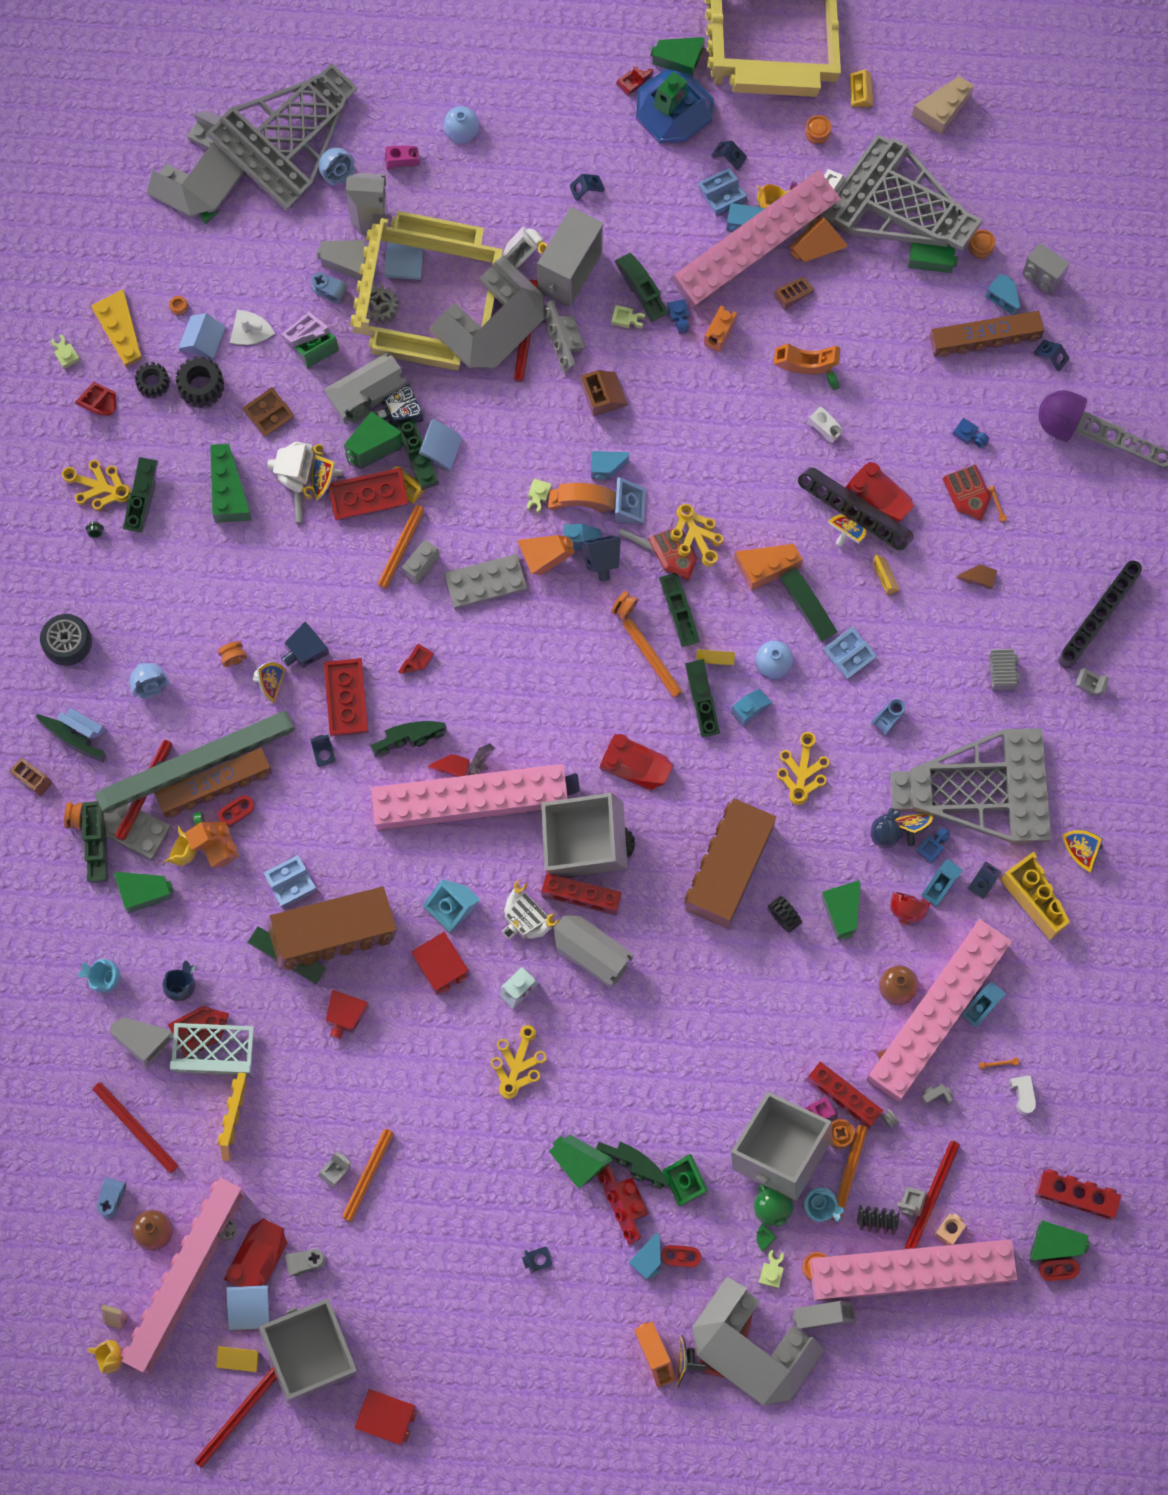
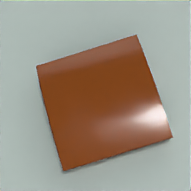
[242,387,295,437]

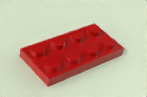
[329,467,409,521]
[324,658,368,737]

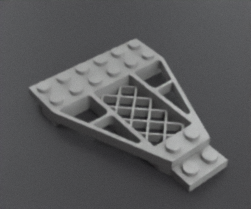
[206,63,358,211]
[819,134,982,251]
[890,728,1051,845]

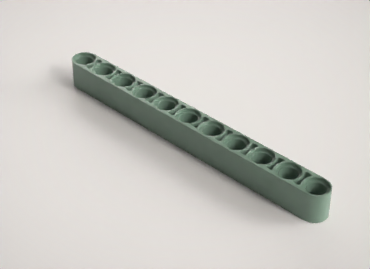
[95,711,295,813]

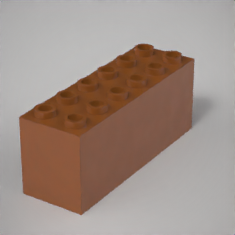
[684,798,777,929]
[267,886,397,971]

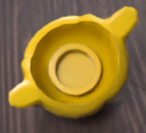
[756,184,790,208]
[163,826,197,866]
[88,1340,123,1374]

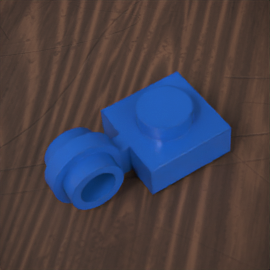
[667,299,689,334]
[953,417,989,448]
[916,828,951,863]

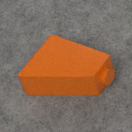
[788,217,848,262]
[517,535,575,575]
[634,1321,676,1388]

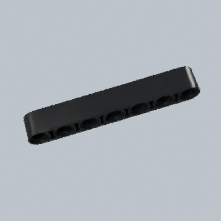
[798,467,914,550]
[1059,560,1142,668]

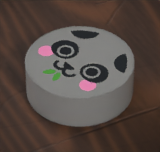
[217,1220,237,1241]

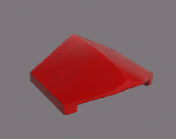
[75,382,116,416]

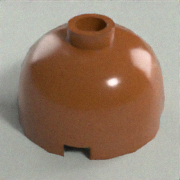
[879,965,918,1005]
[132,1210,173,1251]

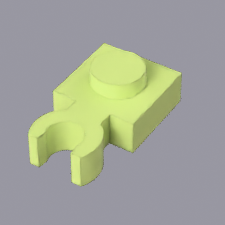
[611,305,645,329]
[51,335,80,369]
[527,479,552,514]
[759,1250,784,1288]

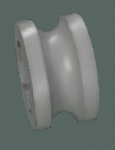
[881,1109,899,1129]

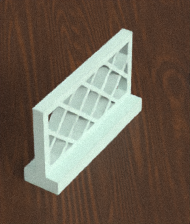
[170,1023,254,1075]

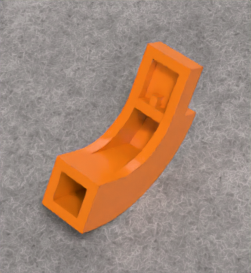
[773,343,841,374]
[548,483,616,513]

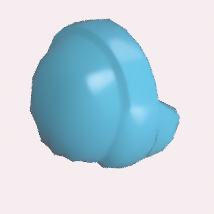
[78,959,120,993]
[804,1187,844,1222]

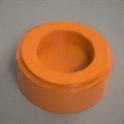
[169,296,188,315]

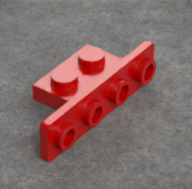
[597,1165,649,1245]

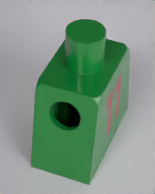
[653,72,689,117]

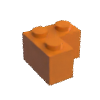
[185,822,239,867]

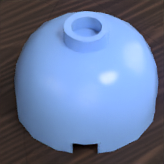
[444,106,480,144]
[319,148,356,185]
[755,640,793,680]
[129,663,169,699]

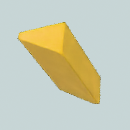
[850,69,873,107]
[393,466,426,504]
[873,555,900,595]
[696,650,735,665]
[216,1346,260,1372]

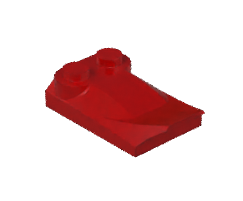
[845,462,915,521]
[599,733,673,792]
[224,1218,288,1287]

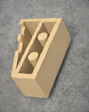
[912,76,974,135]

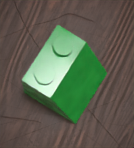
[344,411,403,469]

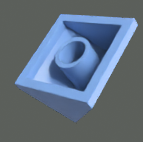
[179,313,226,360]
[615,477,646,524]

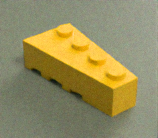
[1000,852,1070,940]

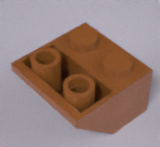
[581,370,628,417]

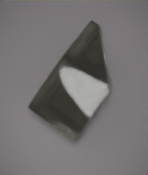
[468,743,495,775]

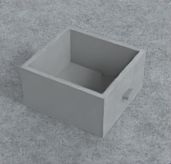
[537,207,603,308]
[541,793,628,878]
[731,1092,833,1201]
[259,1298,357,1404]

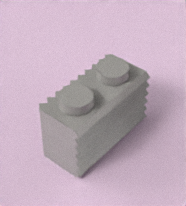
[402,539,440,584]
[989,649,1020,691]

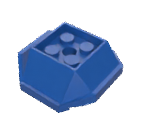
[636,69,714,143]

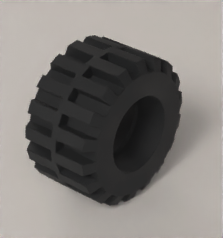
[176,356,224,408]

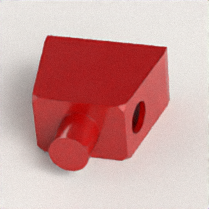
[326,989,369,1040]

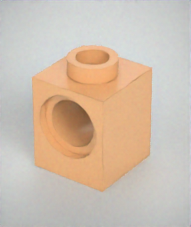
[934,1213,966,1245]

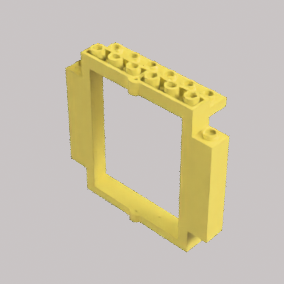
[705,0,841,97]
[350,211,503,371]

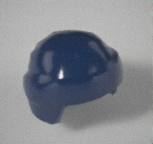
[870,807,902,848]
[162,961,196,1001]

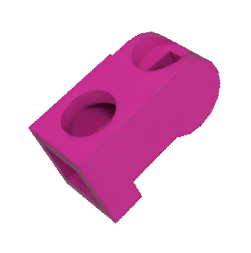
[385,145,420,170]

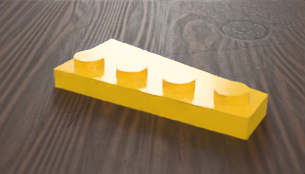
[91,289,142,367]
[217,1072,247,1162]

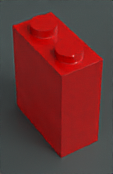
[411,931,469,995]
[355,1389,418,1446]

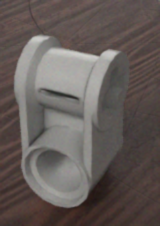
[285,1249,326,1276]

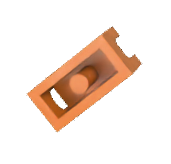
[704,306,737,352]

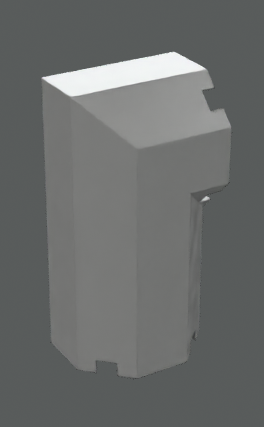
[346,173,388,235]
[324,352,407,424]
[554,916,634,989]

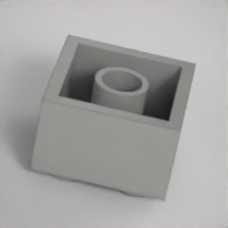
[1022,243,1070,295]

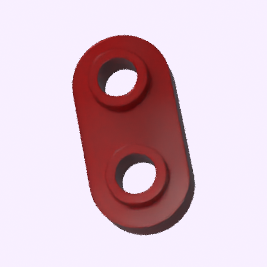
[218,795,255,827]
[661,1245,701,1268]
[1038,1258,1080,1281]

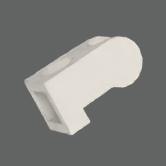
[807,406,844,443]
[1009,1076,1036,1115]

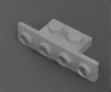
[543,300,585,373]

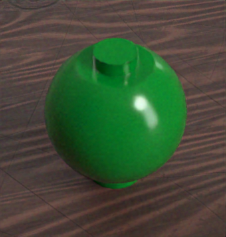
[753,1184,794,1228]

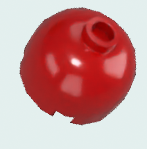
[890,892,930,925]

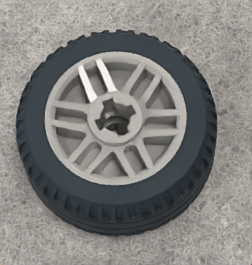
[40,614,92,666]

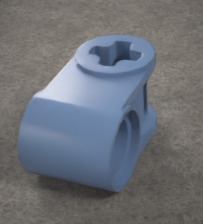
[311,272,348,303]
[871,699,905,736]
[97,1177,126,1219]

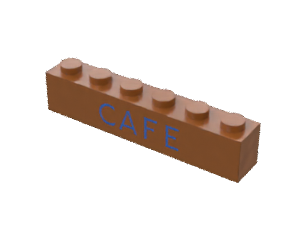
[929,311,1044,357]
[154,747,272,818]

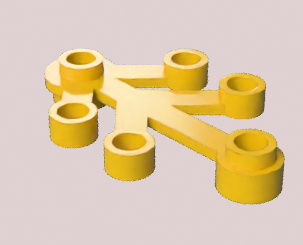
[62,460,132,511]
[670,504,724,567]
[777,732,829,805]
[490,1025,546,1099]

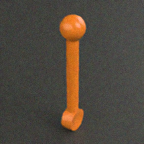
[989,486,1007,522]
[979,1057,1020,1069]

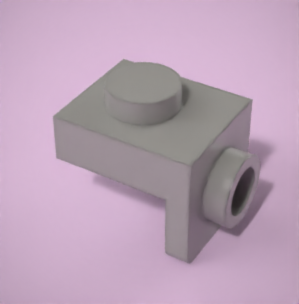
[1075,668,1109,696]
[921,1084,953,1106]
[318,1151,351,1188]
[897,1187,927,1217]

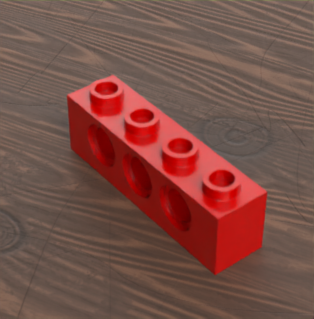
[541,873,622,916]
[806,1061,884,1129]
[1035,1169,1121,1220]

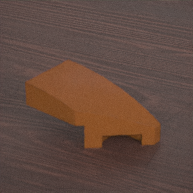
[956,564,997,589]

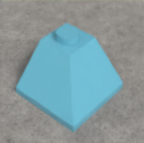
[423,879,480,933]

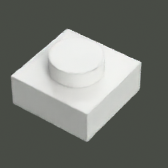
[824,169,845,192]

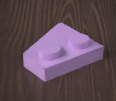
[281,312,331,347]

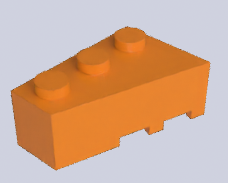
[734,544,803,591]

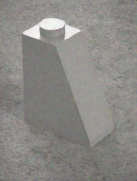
[317,240,366,281]
[109,1017,173,1067]
[793,1301,856,1330]

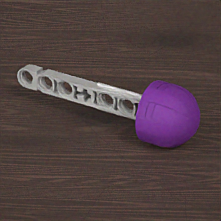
[1038,390,1168,470]

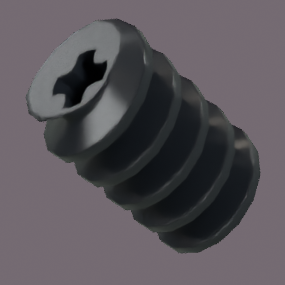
[857,1205,900,1235]

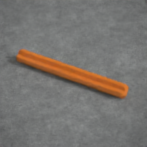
[378,505,424,589]
[622,618,682,697]
[832,1125,868,1220]
[342,1129,394,1222]

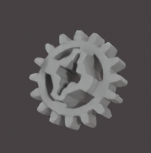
[367,285,399,324]

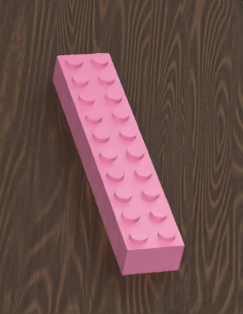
[671,169,841,308]
[371,764,568,830]
[866,919,1012,1103]
[121,1177,246,1376]
[810,1239,1017,1302]

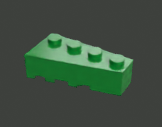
[210,444,252,523]

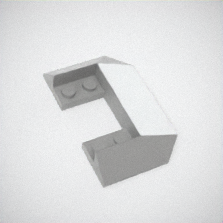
[147,111,244,217]
[429,256,544,369]
[692,1277,825,1405]

